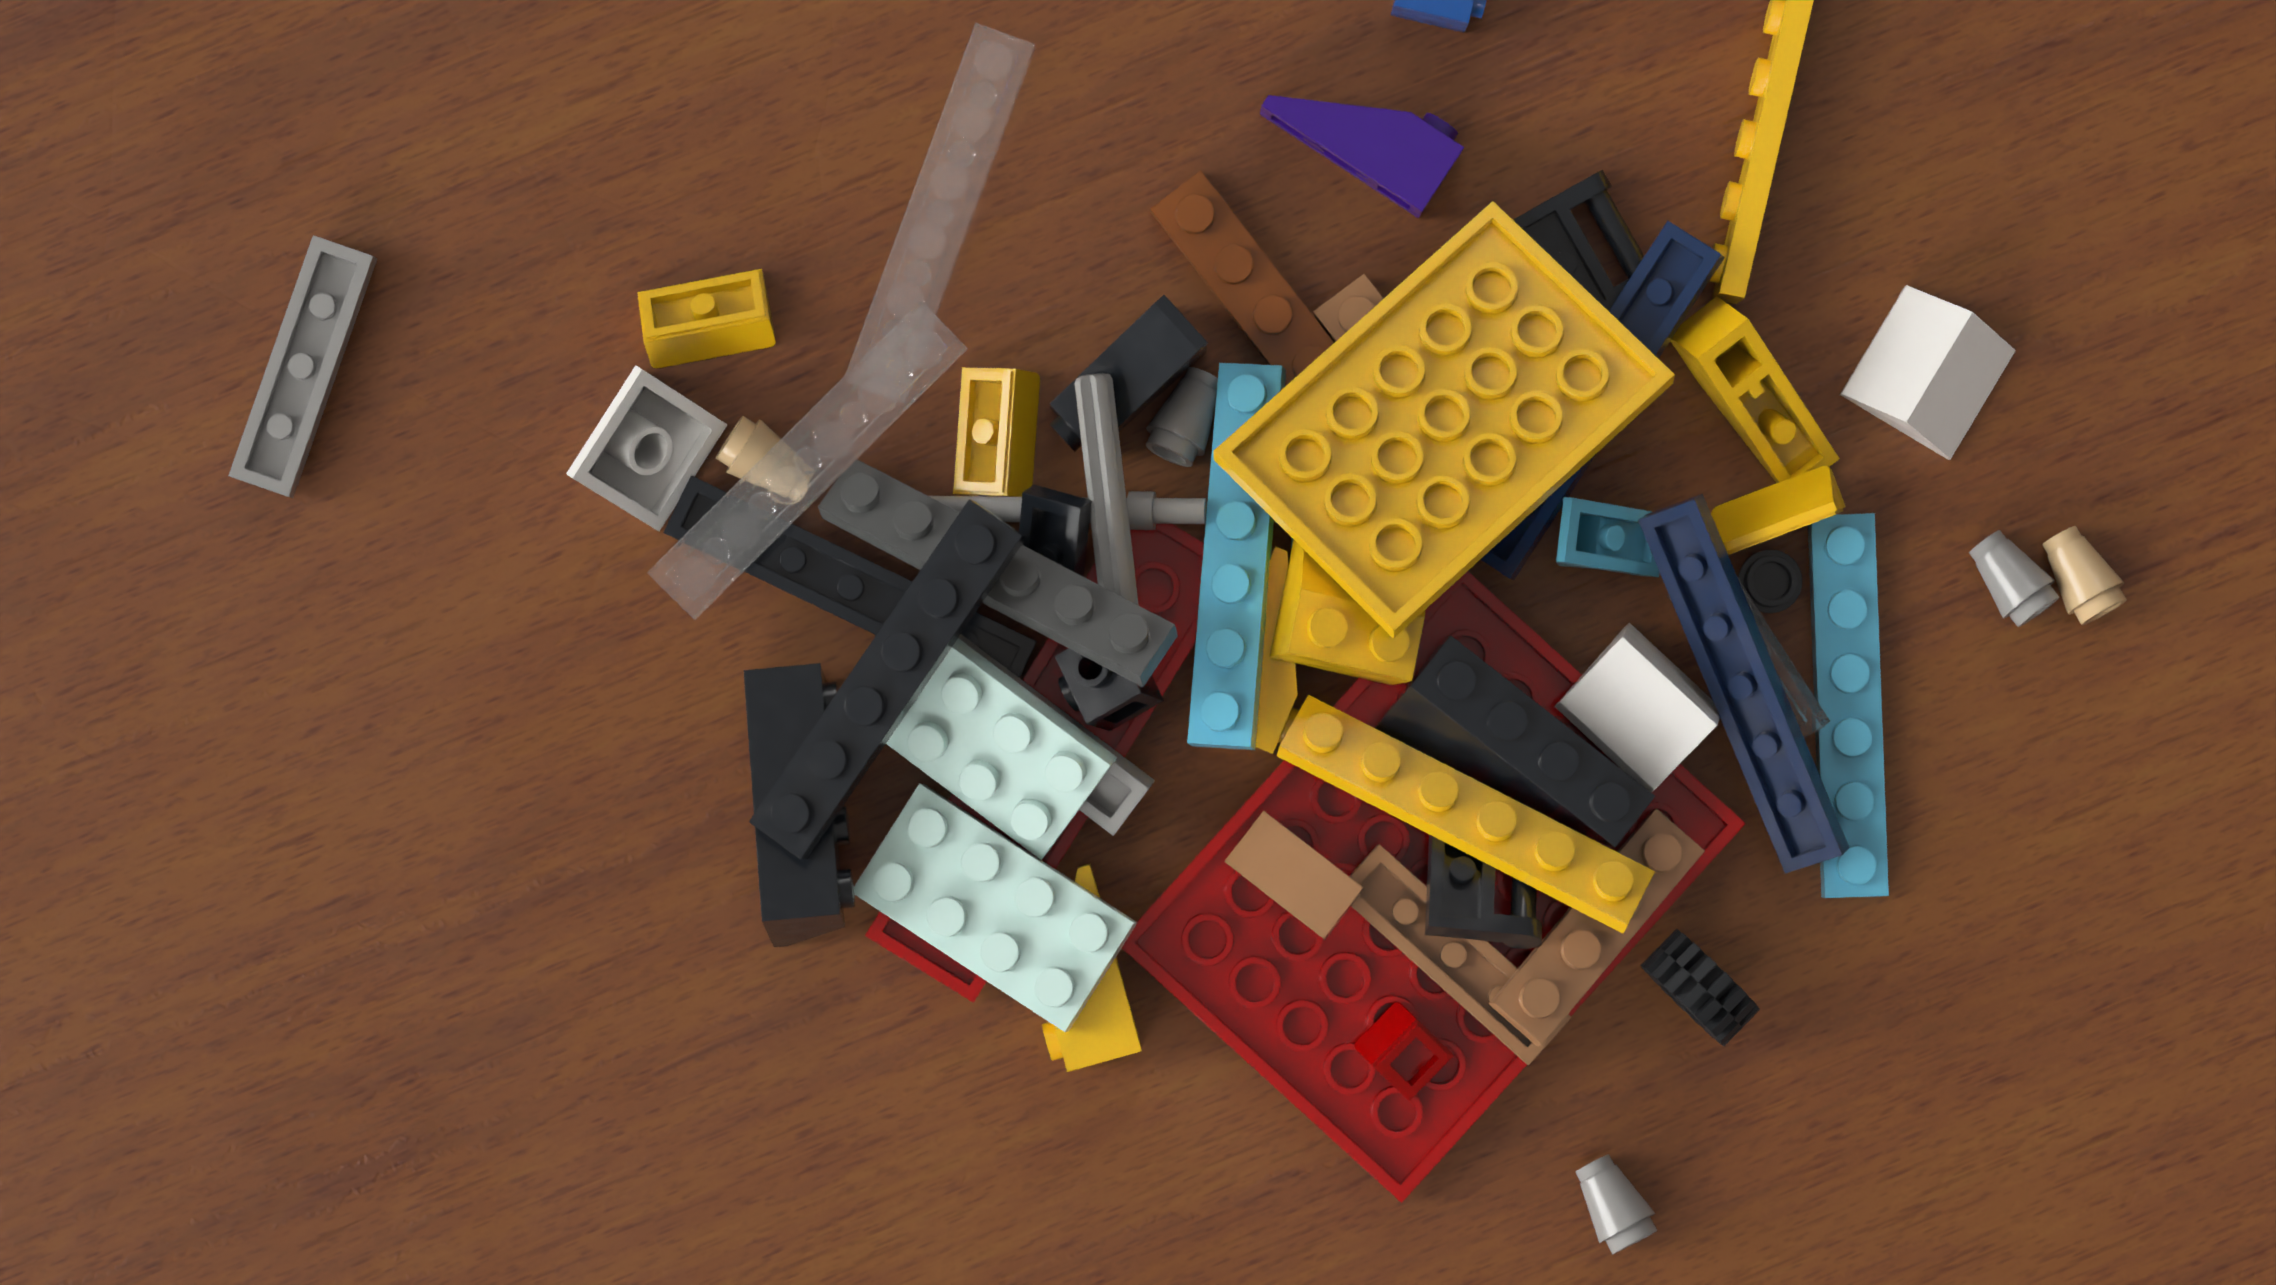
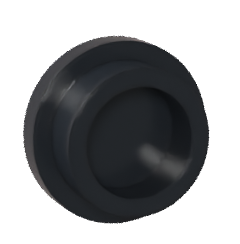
[1738,550,1802,613]

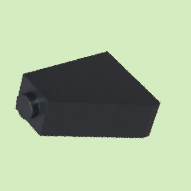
[1049,295,1208,452]

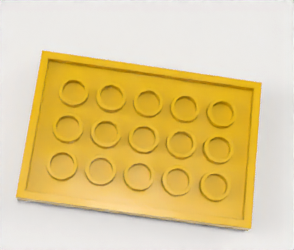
[1213,201,1675,639]

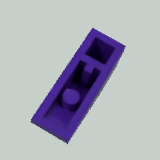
[1260,95,1464,218]

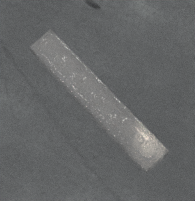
[843,22,1036,404]
[647,302,968,620]

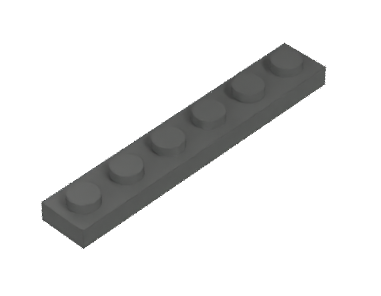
[818,457,1178,687]

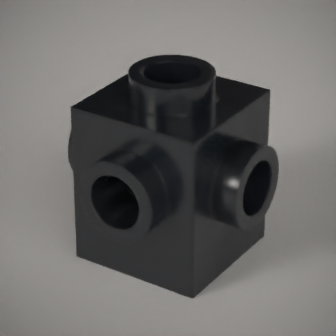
[1055,648,1164,731]

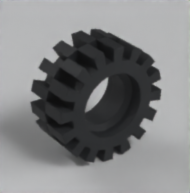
[1640,929,1760,1046]

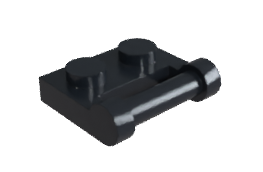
[1513,170,1644,311]
[1425,835,1542,949]

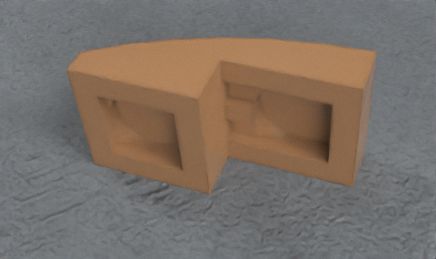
[1224,811,1364,940]

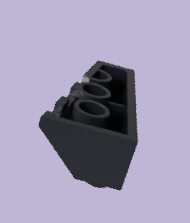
[1374,635,1655,847]
[744,663,855,947]

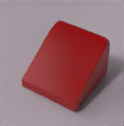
[1354,1002,1454,1102]

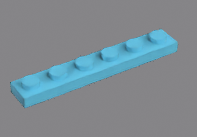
[1187,363,1286,750]
[1808,513,1889,898]

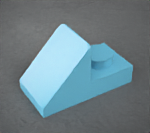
[1556,497,1660,577]

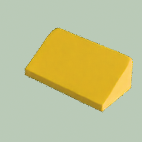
[637,269,776,368]
[953,367,1040,497]
[1711,466,1846,555]

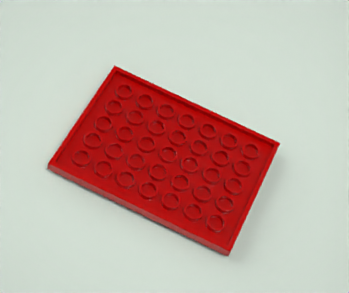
[1122,571,1746,1203]

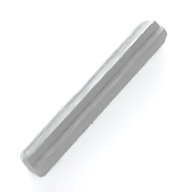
[1074,373,1139,605]

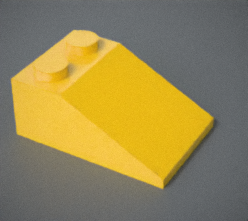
[1269,539,1425,685]

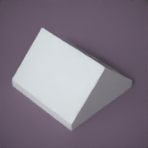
[1840,285,2016,460]
[566,365,727,531]
[1555,623,1720,792]

